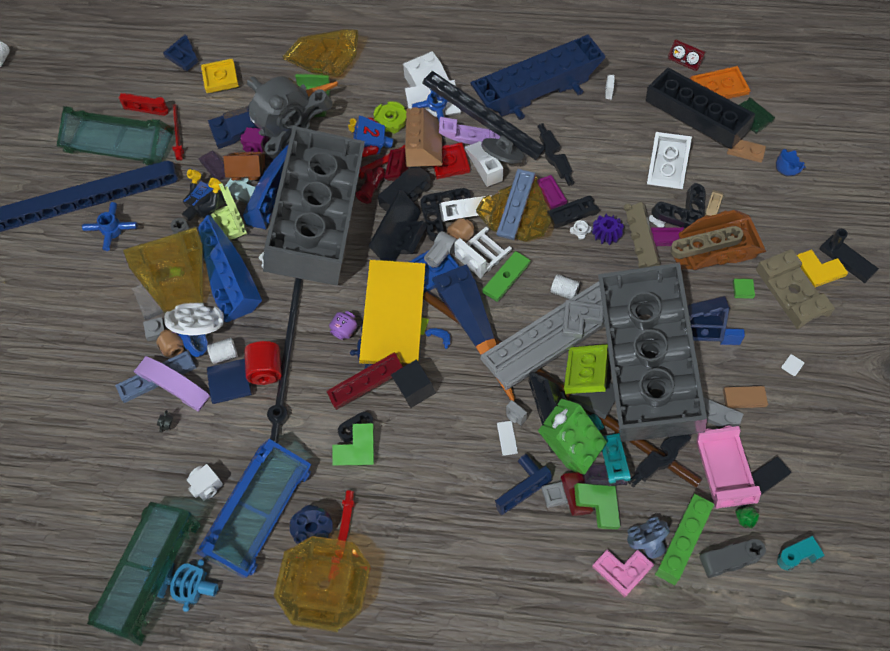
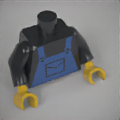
[182,169,225,222]

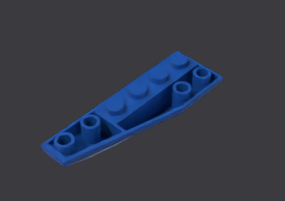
[243,144,289,230]
[198,215,262,322]

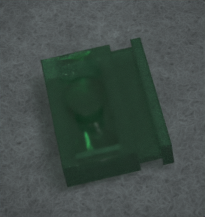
[739,97,775,134]

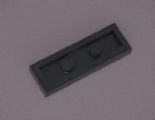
[740,456,792,509]

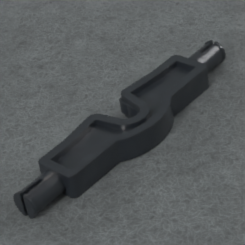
[537,123,575,186]
[628,434,692,487]

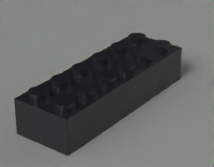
[646,67,755,149]

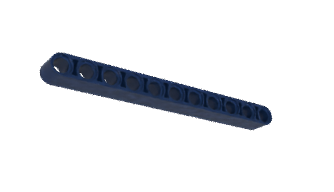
[0,161,178,232]

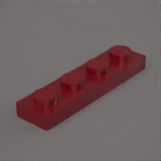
[326,352,403,410]

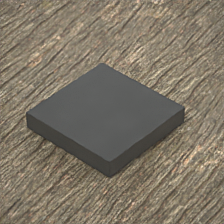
[569,382,615,419]

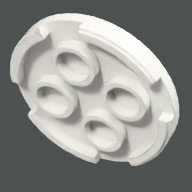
[164,303,224,335]

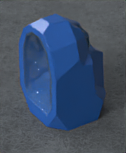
[179,334,208,357]

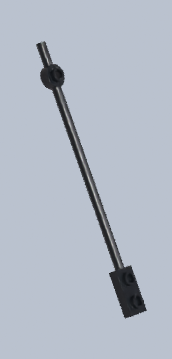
[267,278,302,444]

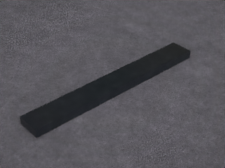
[422,71,545,160]

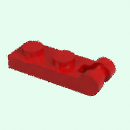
[119,93,169,116]

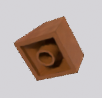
[223,152,266,180]

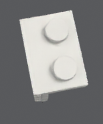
[454,227,512,278]

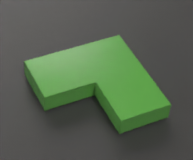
[332,423,374,465]
[574,483,620,530]

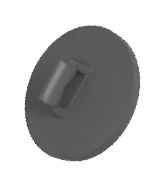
[481,136,524,163]

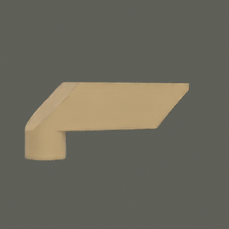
[704,190,723,216]

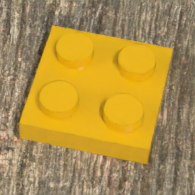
[201,59,239,93]

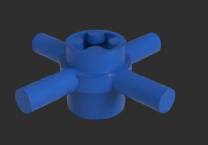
[411,89,448,121]
[82,202,138,251]

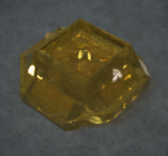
[274,536,371,633]

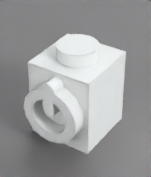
[187,464,223,501]

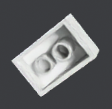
[403,51,449,87]
[647,132,692,190]

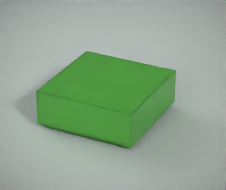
[733,279,755,299]

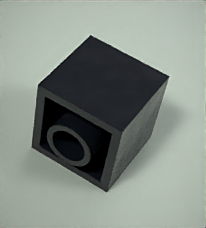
[391,359,436,408]

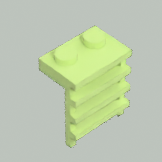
[211,183,247,240]

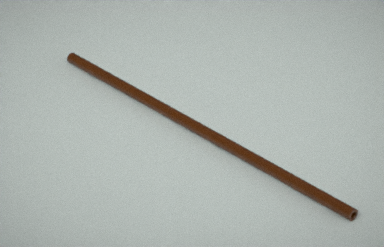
[423,291,702,488]

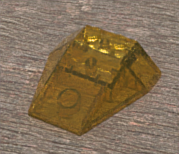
[282,29,358,77]
[123,227,203,313]

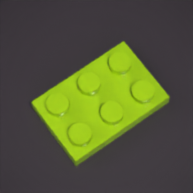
[564,344,609,394]

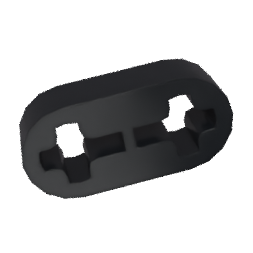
[338,412,374,442]

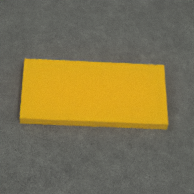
[359,260,425,366]

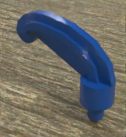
[425,328,451,349]

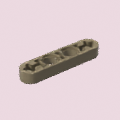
[671,226,743,259]

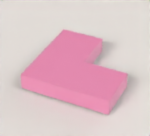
[592,550,654,597]

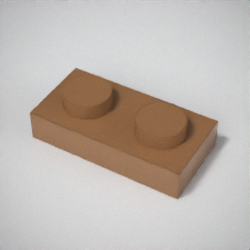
[727,140,766,162]

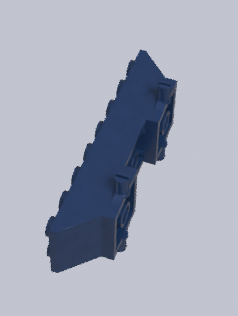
[470,34,605,120]

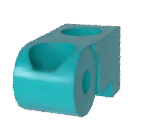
[777,536,825,571]

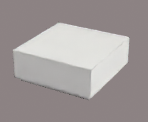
[605,75,614,99]

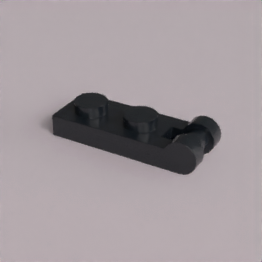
[547,195,600,229]

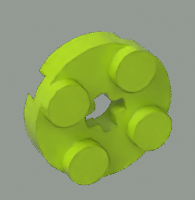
[373,101,406,134]

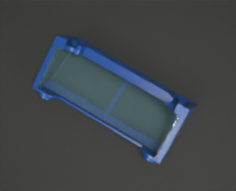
[196,439,311,578]

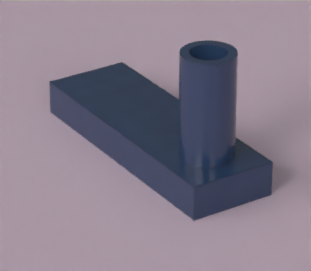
[495,454,552,516]

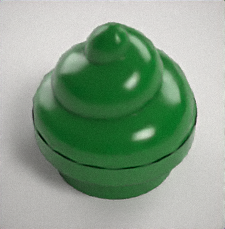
[735,507,759,529]

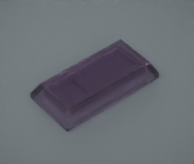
[198,150,225,180]

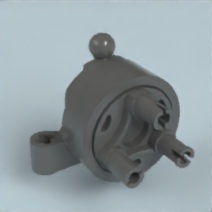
[247,76,332,160]

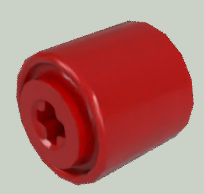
[244,341,282,385]

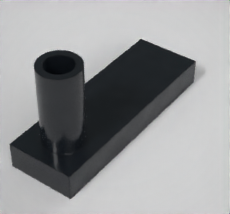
[819,228,879,283]

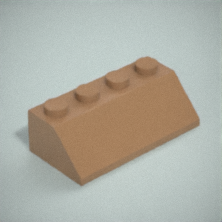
[405,107,442,167]

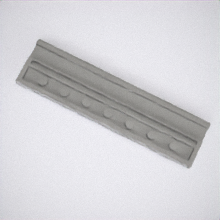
[480,281,605,390]

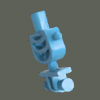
[143,558,218,612]

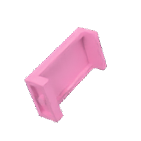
[696,426,761,509]

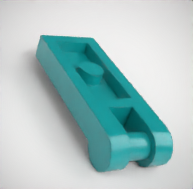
[601,434,631,484]

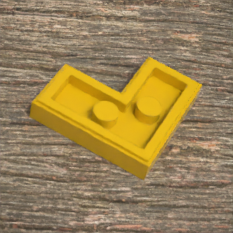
[797,250,848,287]

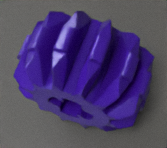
[592,213,624,245]

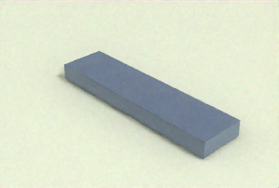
[497,169,535,240]
[115,350,196,403]

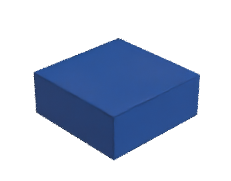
[720,329,745,345]

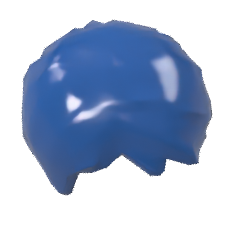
[776,149,806,176]

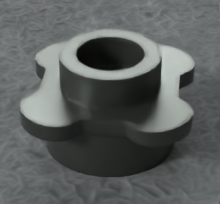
[157,410,173,432]

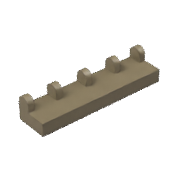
[623,202,660,268]

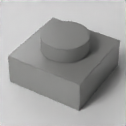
[143,317,166,341]
[506,400,527,426]

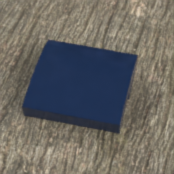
[207,358,251,404]

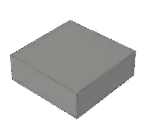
[541,482,568,508]

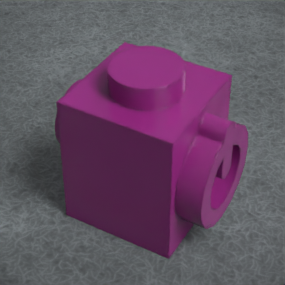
[240,127,269,152]

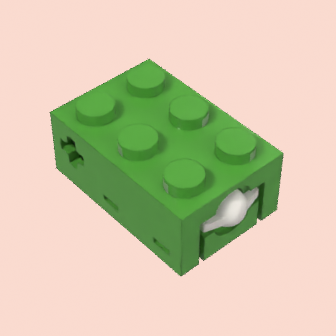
[538,399,607,475]

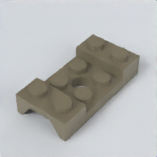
[756,249,835,330]

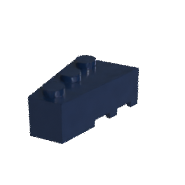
[687,296,729,341]

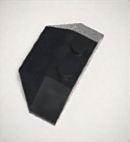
[528,372,566,453]

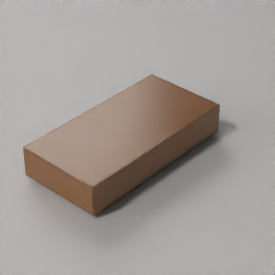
[723,386,768,408]

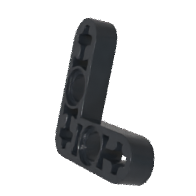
[651,183,706,228]
[420,188,471,241]

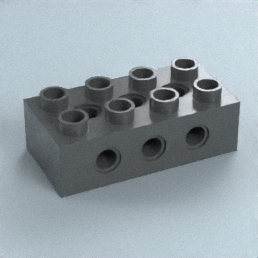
[263,126,365,286]
[598,263,707,442]

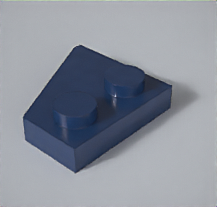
[163,34,198,71]

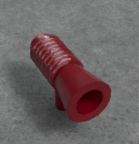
[356,167,385,204]

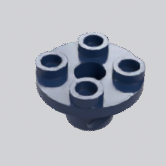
[289,505,333,544]

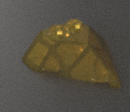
[476,174,551,242]

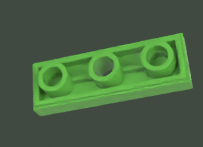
[482,251,530,302]

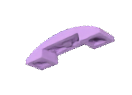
[439,117,500,145]
[134,356,210,412]

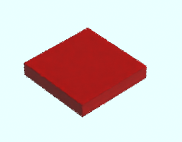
[433,142,470,180]

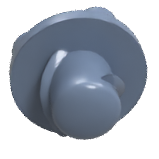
[627,517,670,558]

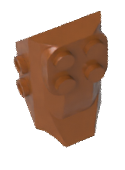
[674,210,767,270]

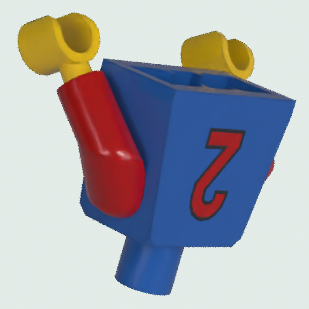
[348,115,393,158]

